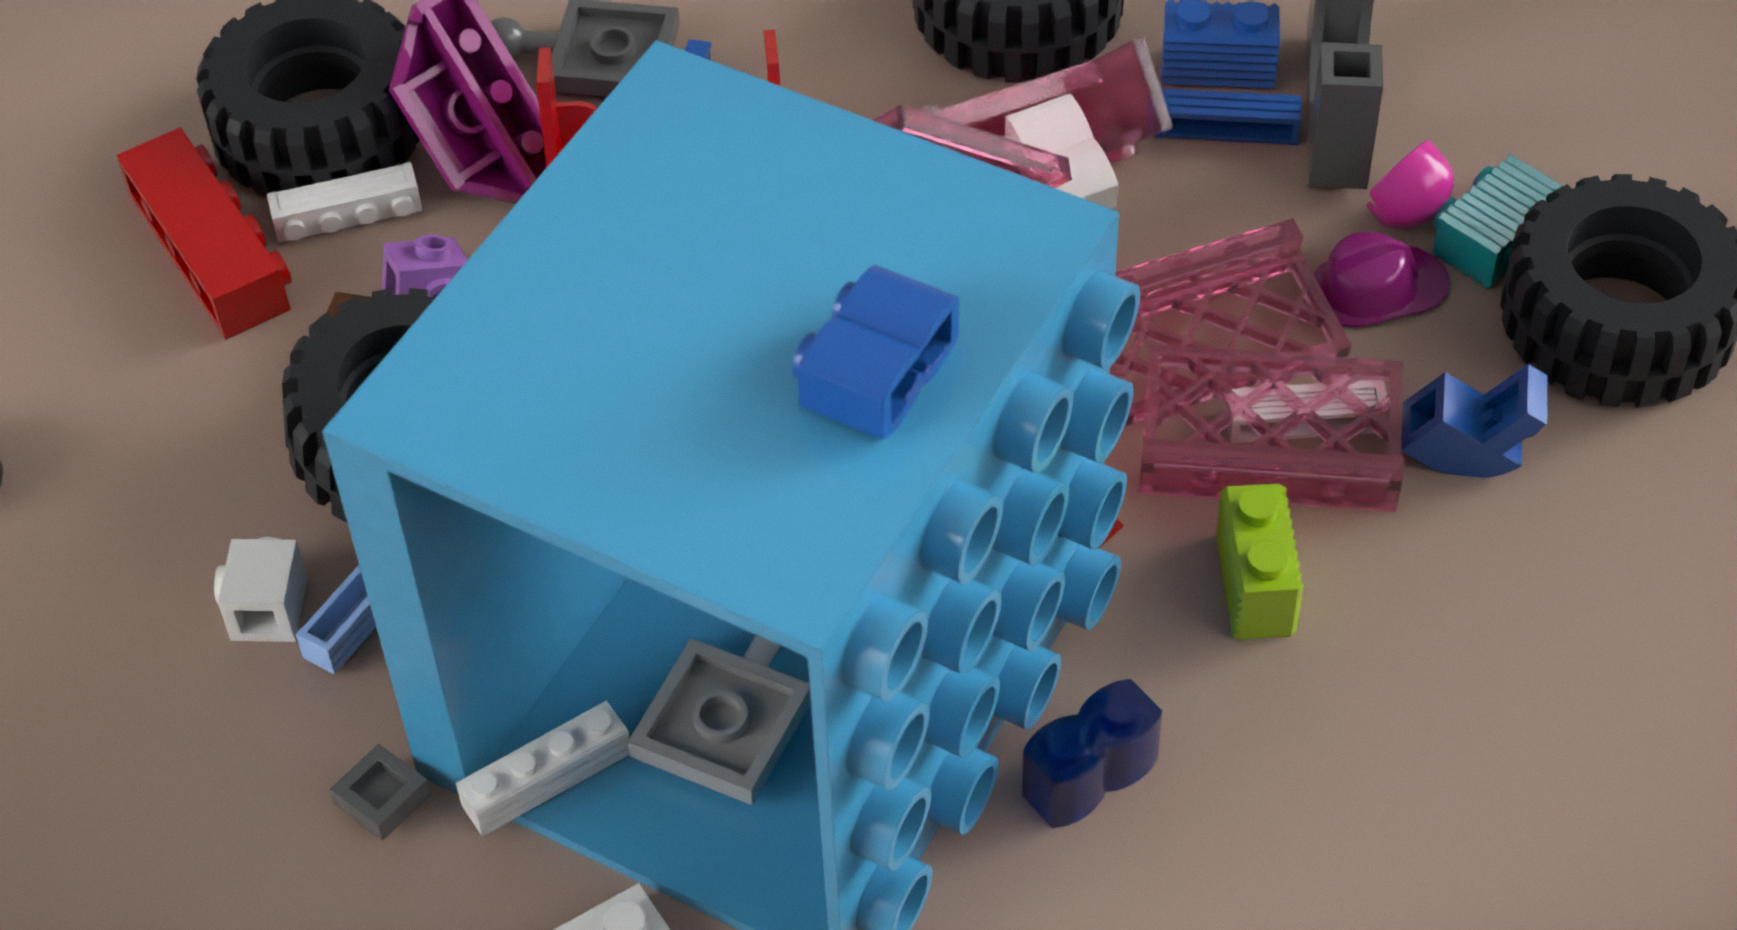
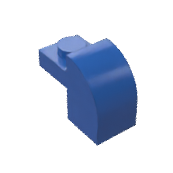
[1400,364,1548,478]

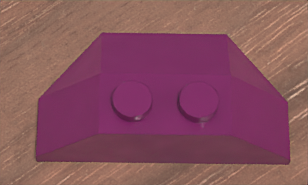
[389,0,546,204]

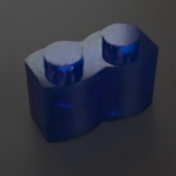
[1022,679,1163,828]

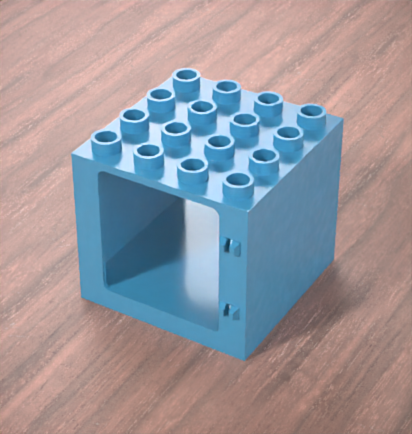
[322,40,1140,930]

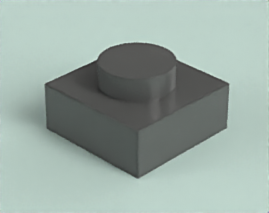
[329,744,431,841]

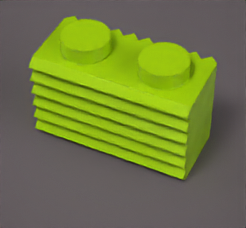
[1216,484,1304,639]

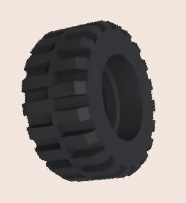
[196,0,420,196]
[913,0,1124,83]
[1500,174,1737,408]
[282,288,435,523]

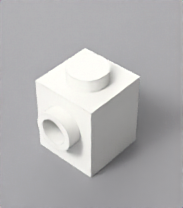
[214,537,308,642]

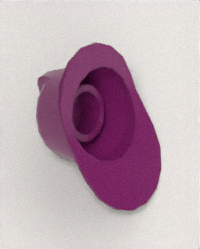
[1308,231,1451,328]

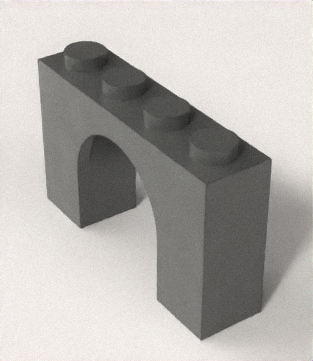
[1307,0,1383,189]

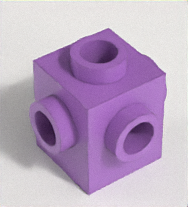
[382,234,468,298]

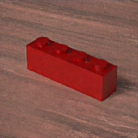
[116,127,292,340]

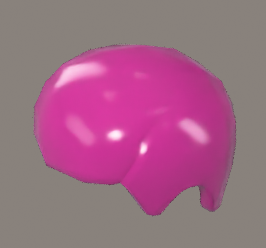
[1366,140,1454,230]

